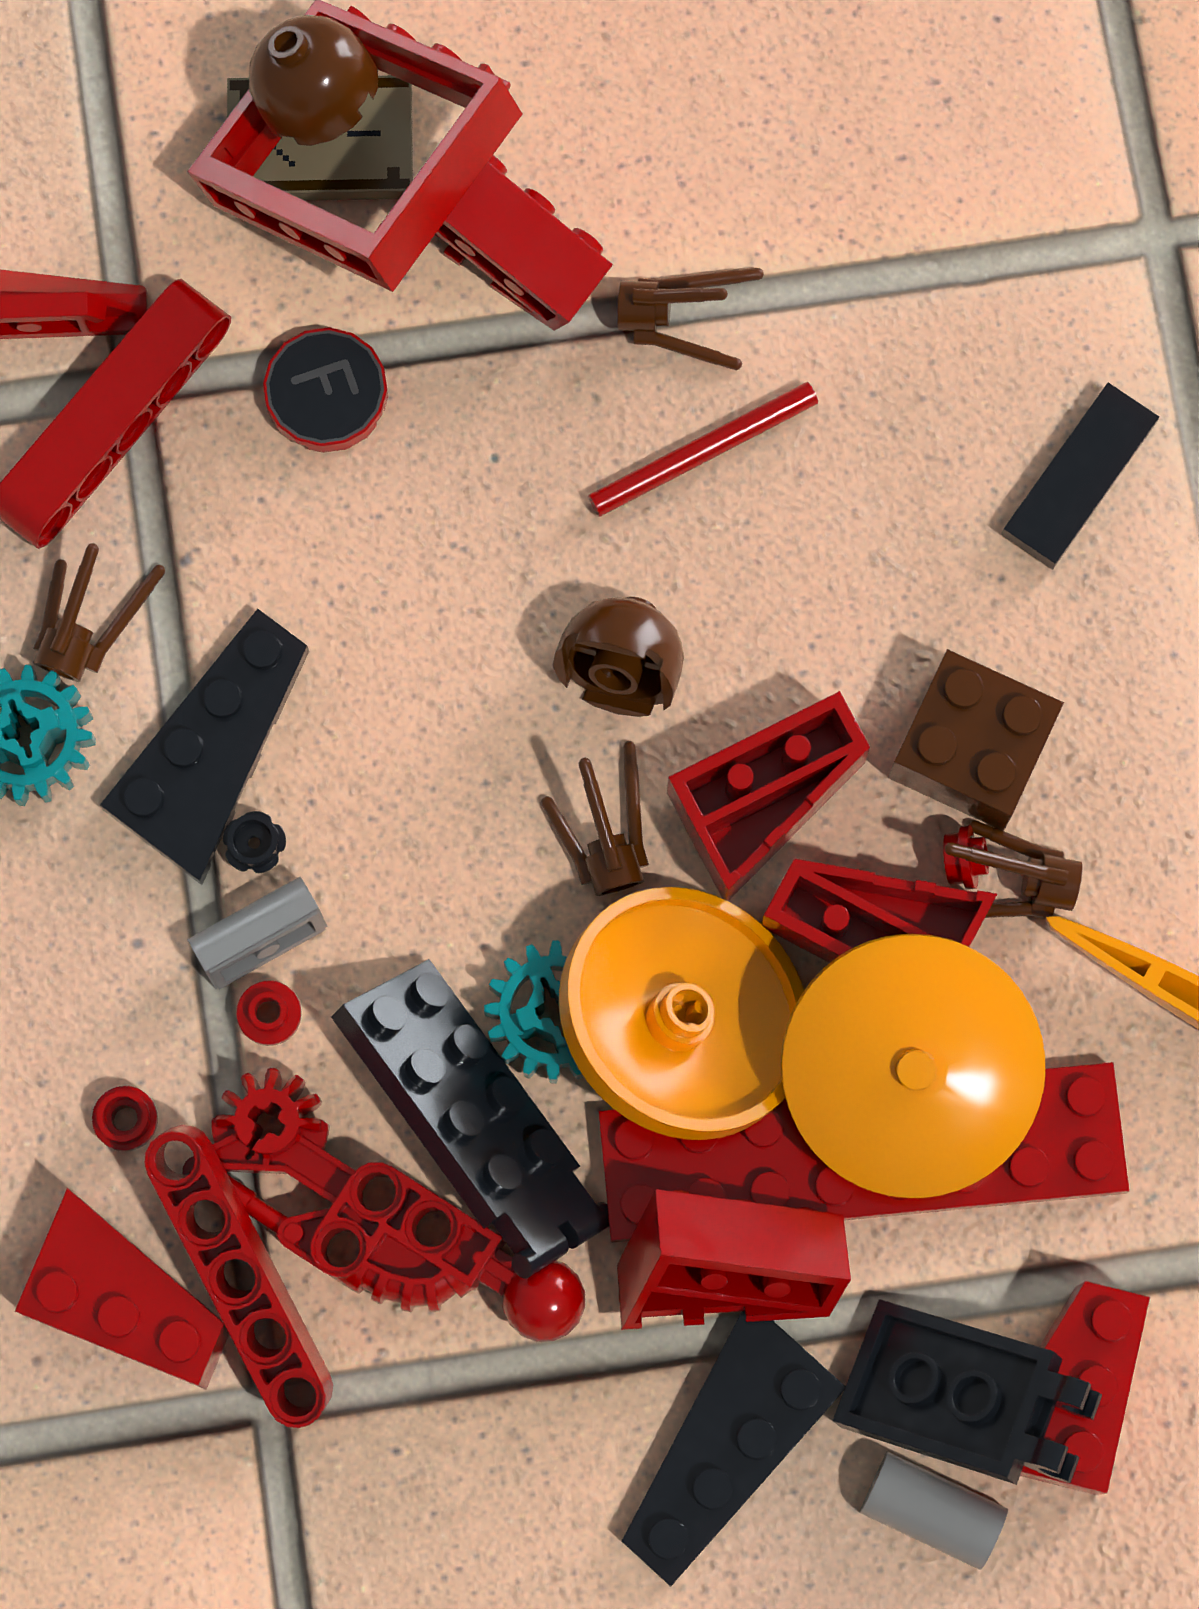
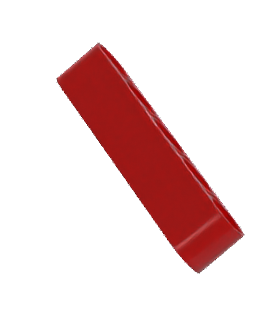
[0,279,232,549]
[144,1125,333,1428]

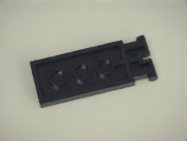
[331,959,609,1279]

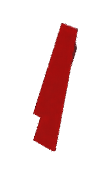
[0,269,148,339]

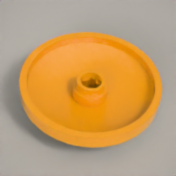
[559,887,804,1140]
[781,934,1045,1198]

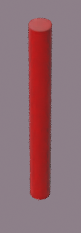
[588,382,818,517]

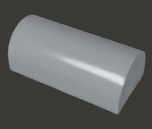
[187,877,328,990]
[859,1452,1008,1570]

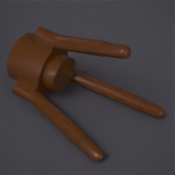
[618,268,764,370]
[33,543,165,682]
[541,741,649,896]
[945,820,1083,919]

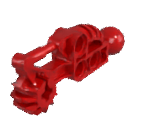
[182,1068,585,1342]

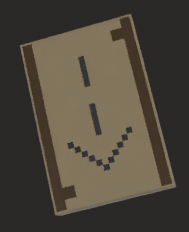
[227,75,413,200]

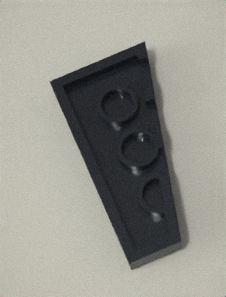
[100,609,309,885]
[621,1311,846,1587]

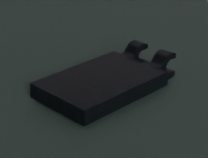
[833,1299,1102,1485]

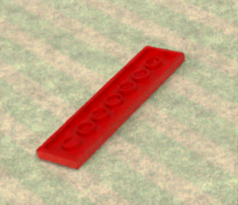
[599,1062,1129,1243]

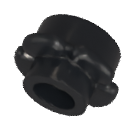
[223,811,286,874]

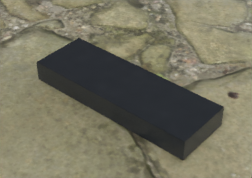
[1001,382,1160,570]

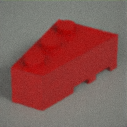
[435,155,613,331]
[667,691,870,901]
[762,859,997,963]
[15,1188,229,1390]
[617,1189,851,1330]
[1020,1281,1150,1495]

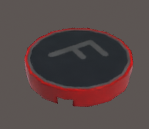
[263,327,388,453]

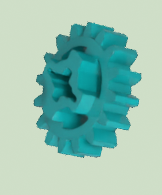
[0,665,96,806]
[484,940,583,1084]

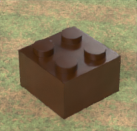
[888,649,1064,831]

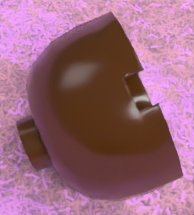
[249,15,378,146]
[552,597,684,717]

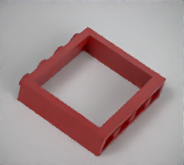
[187,0,523,292]

